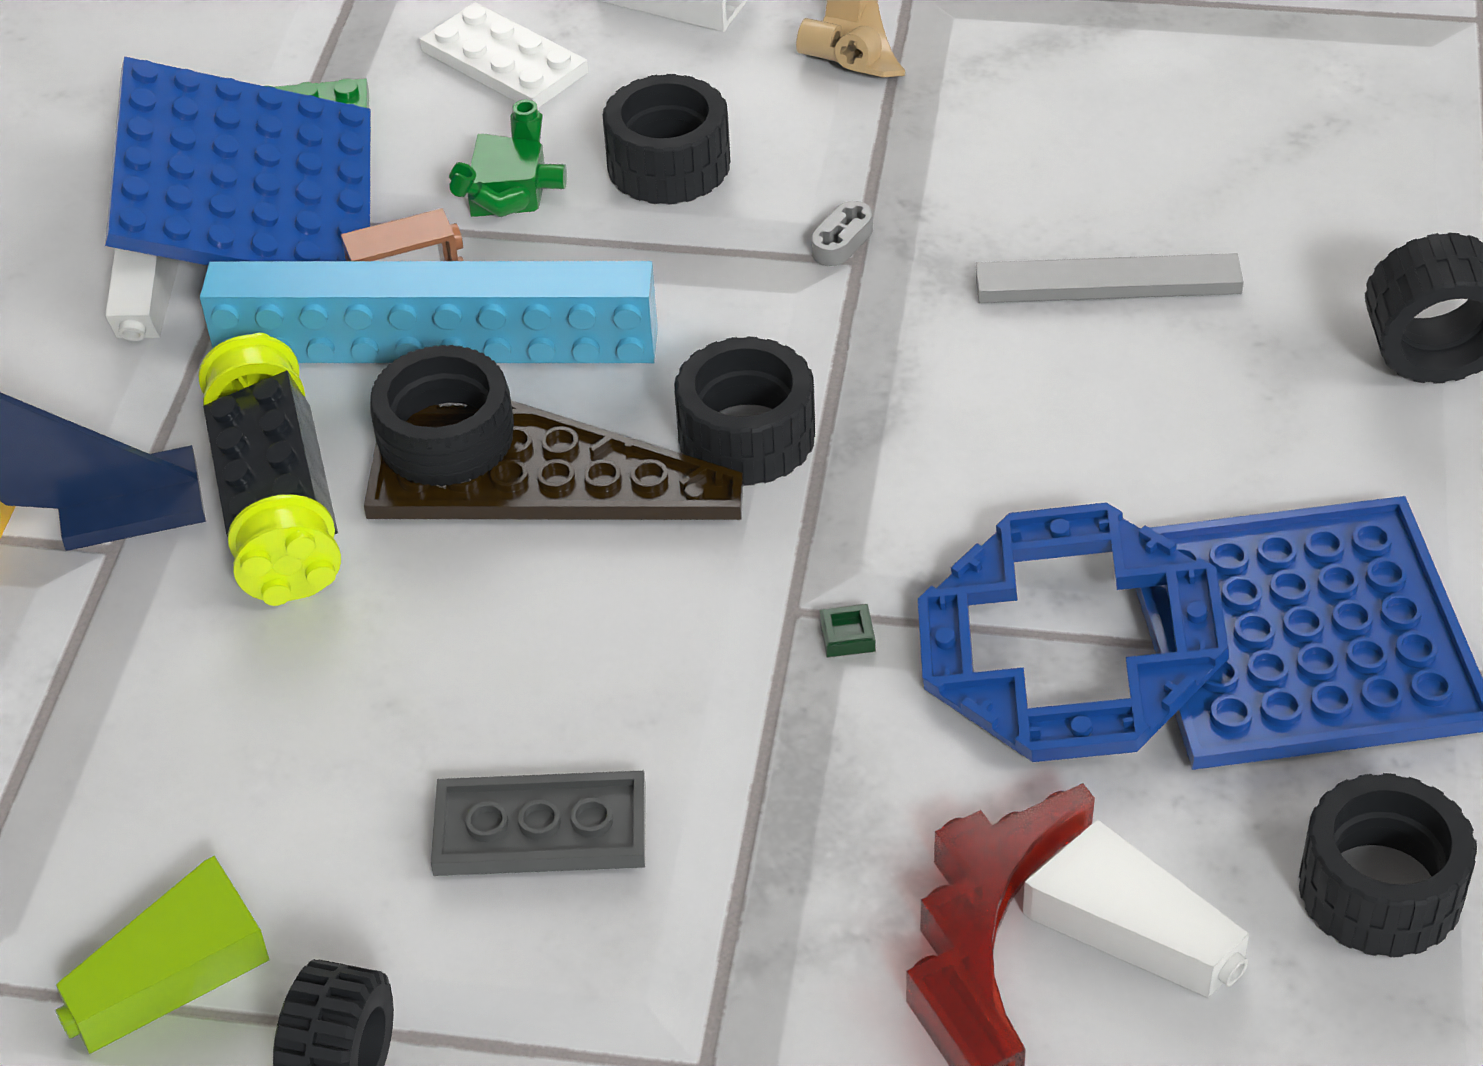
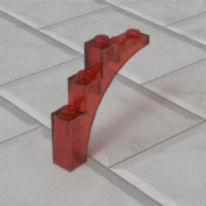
[906,783,1095,1066]

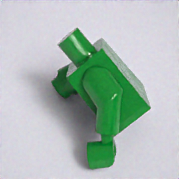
[449,99,567,217]

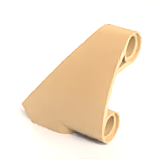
[796,0,905,77]

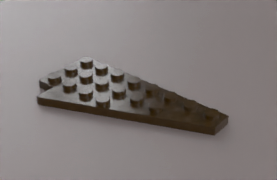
[364,400,743,520]

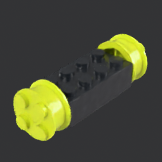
[198,333,341,606]

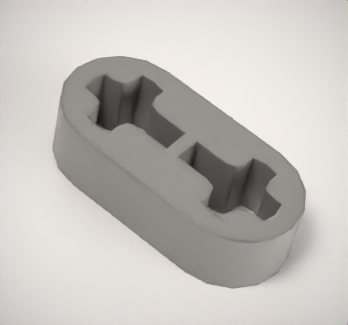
[812,201,873,266]

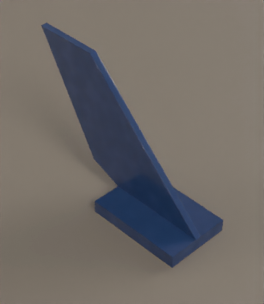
[0,392,206,551]

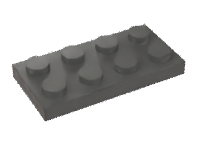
[431,770,646,876]

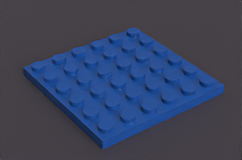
[105,56,371,265]
[1135,496,1483,770]

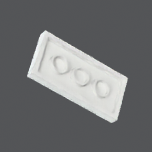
[420,2,588,108]

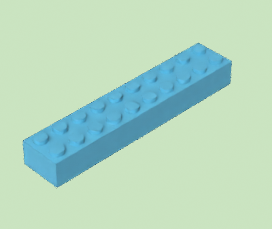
[200,261,658,363]

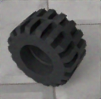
[273,959,394,1066]

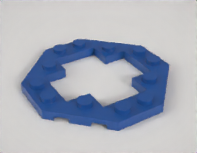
[918,502,1229,762]

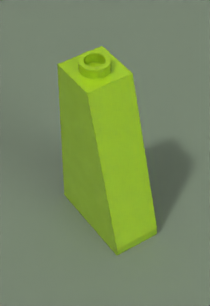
[55,855,270,1054]

